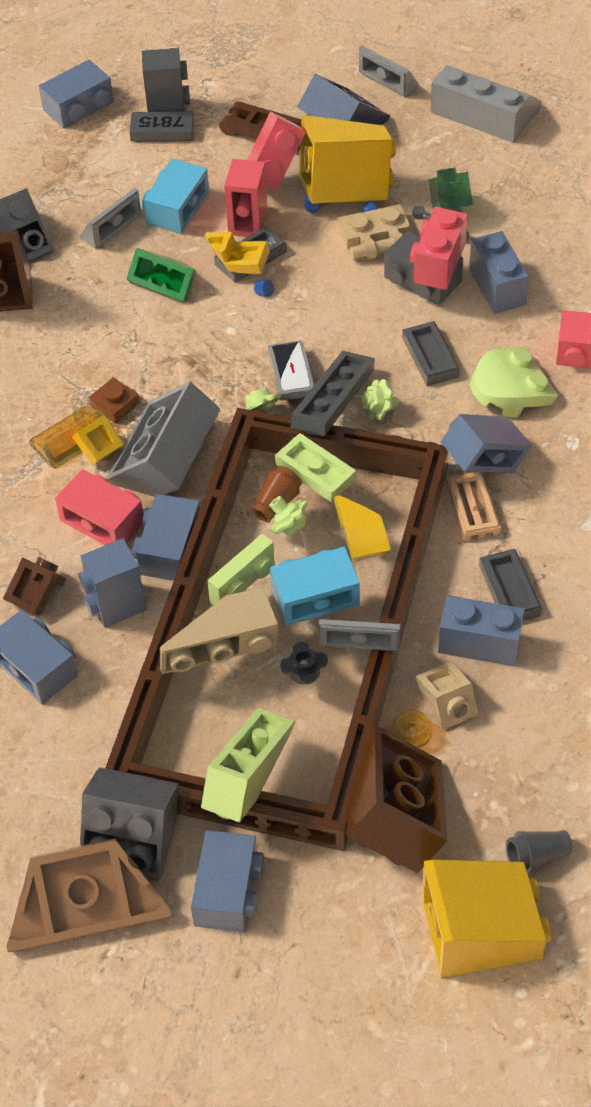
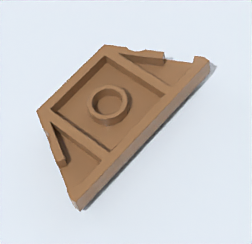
[7,838,172,952]

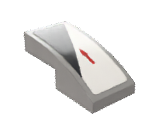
[268,340,314,401]

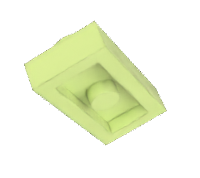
[275,433,356,502]
[207,534,275,605]

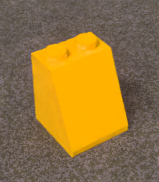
[299,115,396,204]
[422,860,551,978]

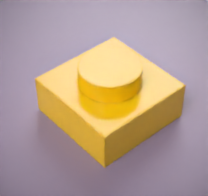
[72,415,124,466]

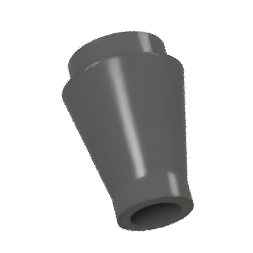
[506,830,572,873]

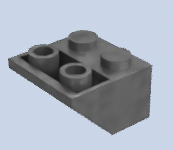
[0,188,54,261]
[80,767,179,881]

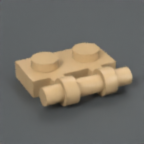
[338,204,410,260]

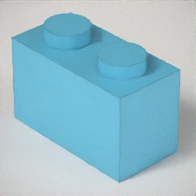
[142,158,209,234]
[270,546,360,626]

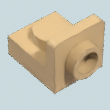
[416,661,478,729]

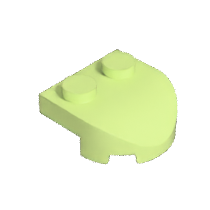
[470,347,558,418]

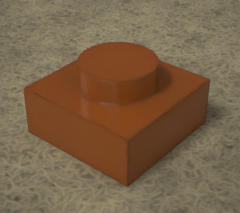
[89,377,140,423]

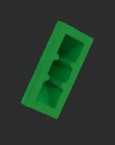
[126,248,196,302]

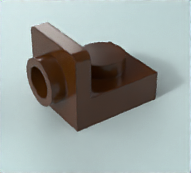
[3,557,66,616]

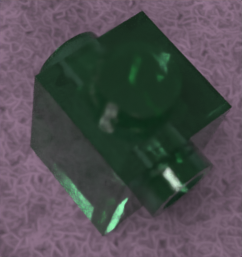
[428,167,473,213]

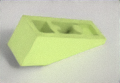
[201,707,295,823]

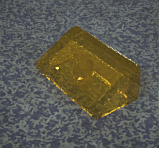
[28,406,103,469]

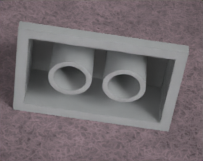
[430,65,542,143]
[106,381,220,497]

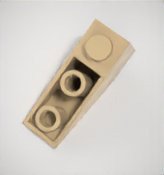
[160,587,278,674]

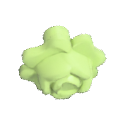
[361,379,398,421]
[245,387,281,414]
[269,496,308,535]

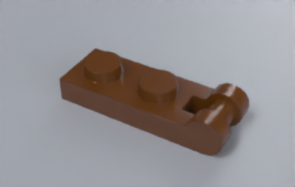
[219,101,301,151]

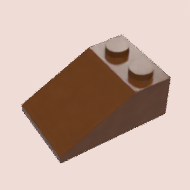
[0,231,33,312]
[347,724,448,873]

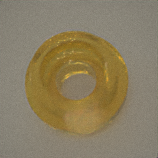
[392,709,433,748]

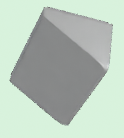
[359,45,419,97]
[80,188,142,249]
[319,619,401,651]

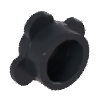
[280,642,328,684]

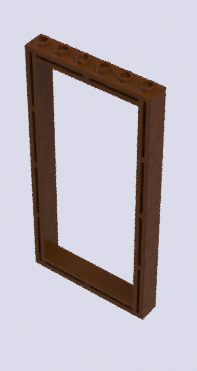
[105,408,449,851]

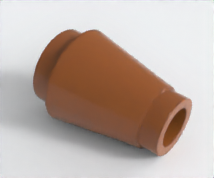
[251,466,302,523]

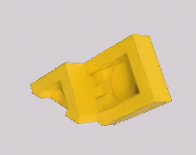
[205,232,270,274]
[334,495,391,562]

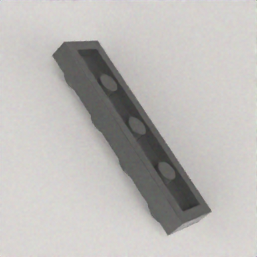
[290,351,375,436]

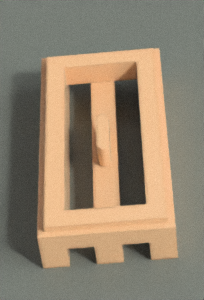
[446,472,501,542]

